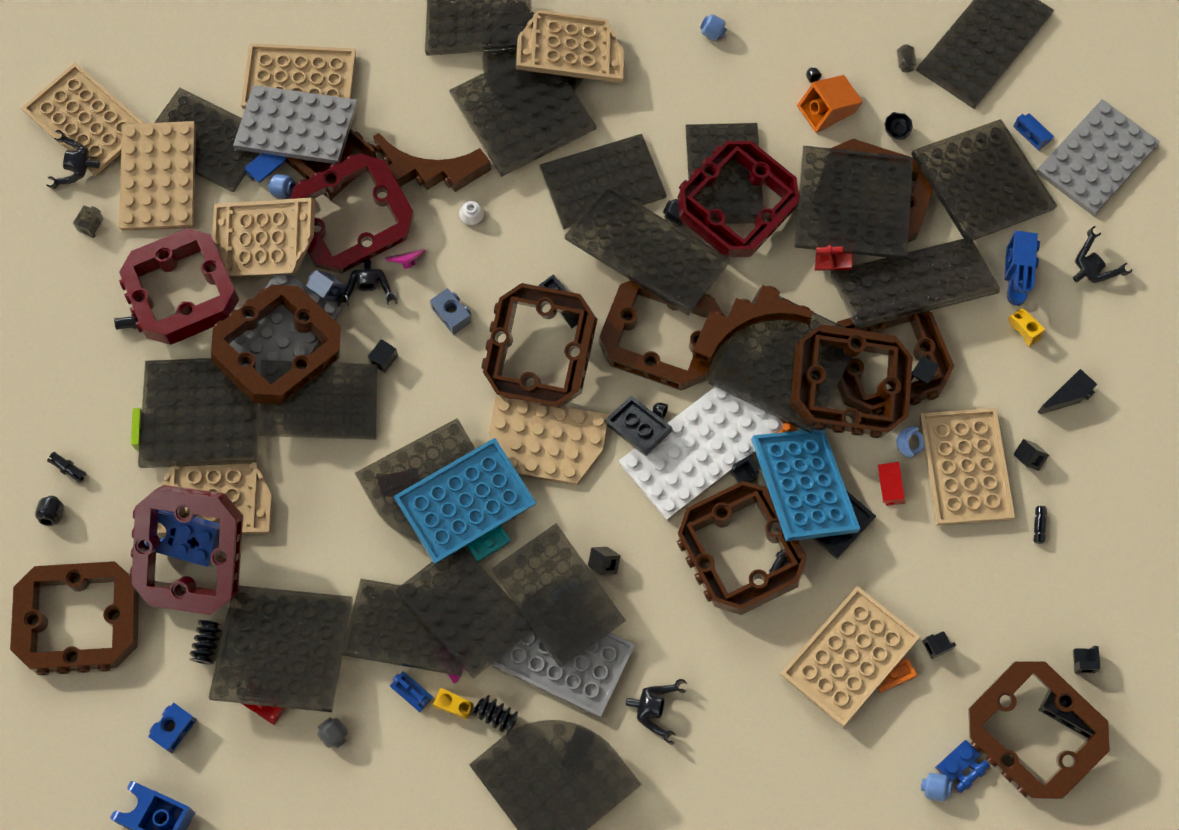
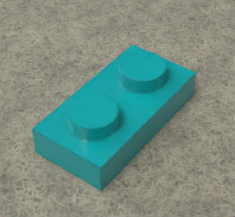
[467,526,511,563]

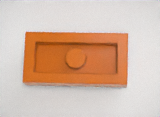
[877,657,917,693]

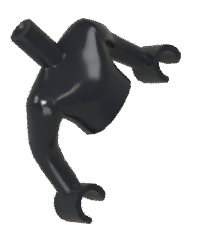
[46,130,100,189]
[1073,226,1133,283]
[337,259,398,307]
[626,679,688,745]

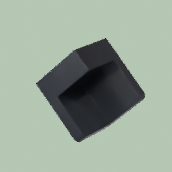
[368,339,398,373]
[911,356,939,384]
[1014,439,1049,471]
[731,456,759,483]
[588,547,621,575]
[922,631,957,659]
[1073,646,1100,673]

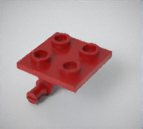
[814,238,855,271]

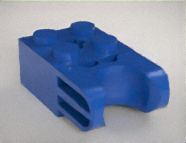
[1004,230,1040,306]
[145,510,220,567]
[110,781,196,830]

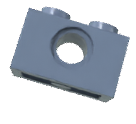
[306,270,347,301]
[430,288,471,335]

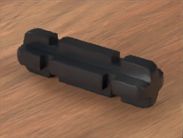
[1033,506,1047,544]

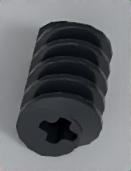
[189,620,223,664]
[472,694,518,736]

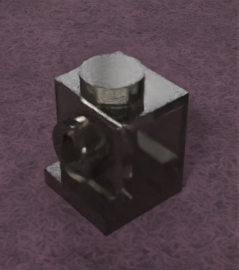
[73,205,104,238]

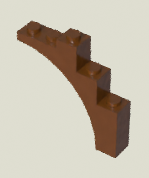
[373,133,491,192]
[693,285,814,364]

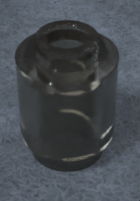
[897,44,916,73]

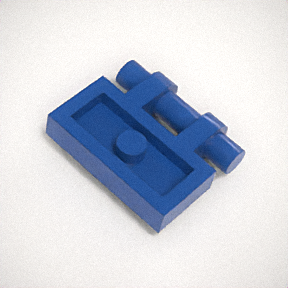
[935,740,990,793]

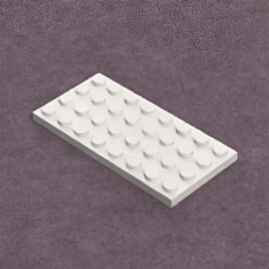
[618,376,783,521]

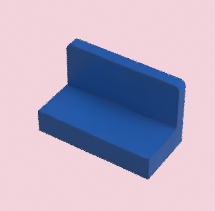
[1013,113,1054,151]
[245,153,286,183]

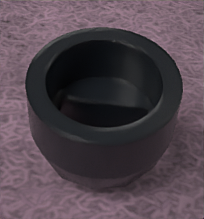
[806,67,822,83]
[653,402,668,419]

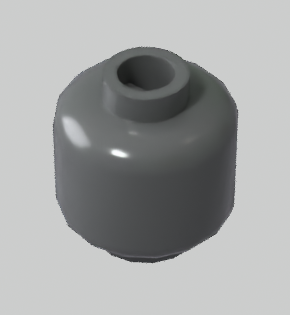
[317,717,348,748]

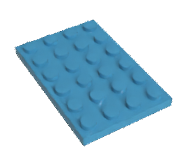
[751,429,860,542]
[394,438,536,565]

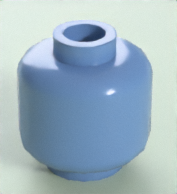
[700,14,727,41]
[268,174,296,199]
[921,773,953,802]

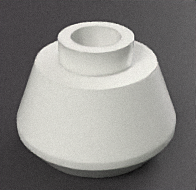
[459,201,484,225]

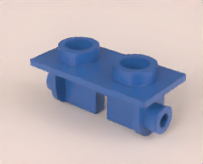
[390,671,433,712]

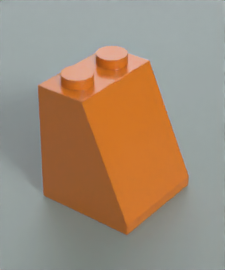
[797,75,863,133]

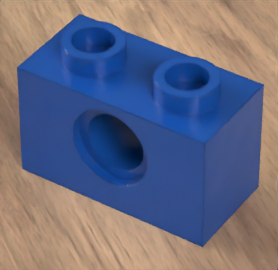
[148,703,197,753]

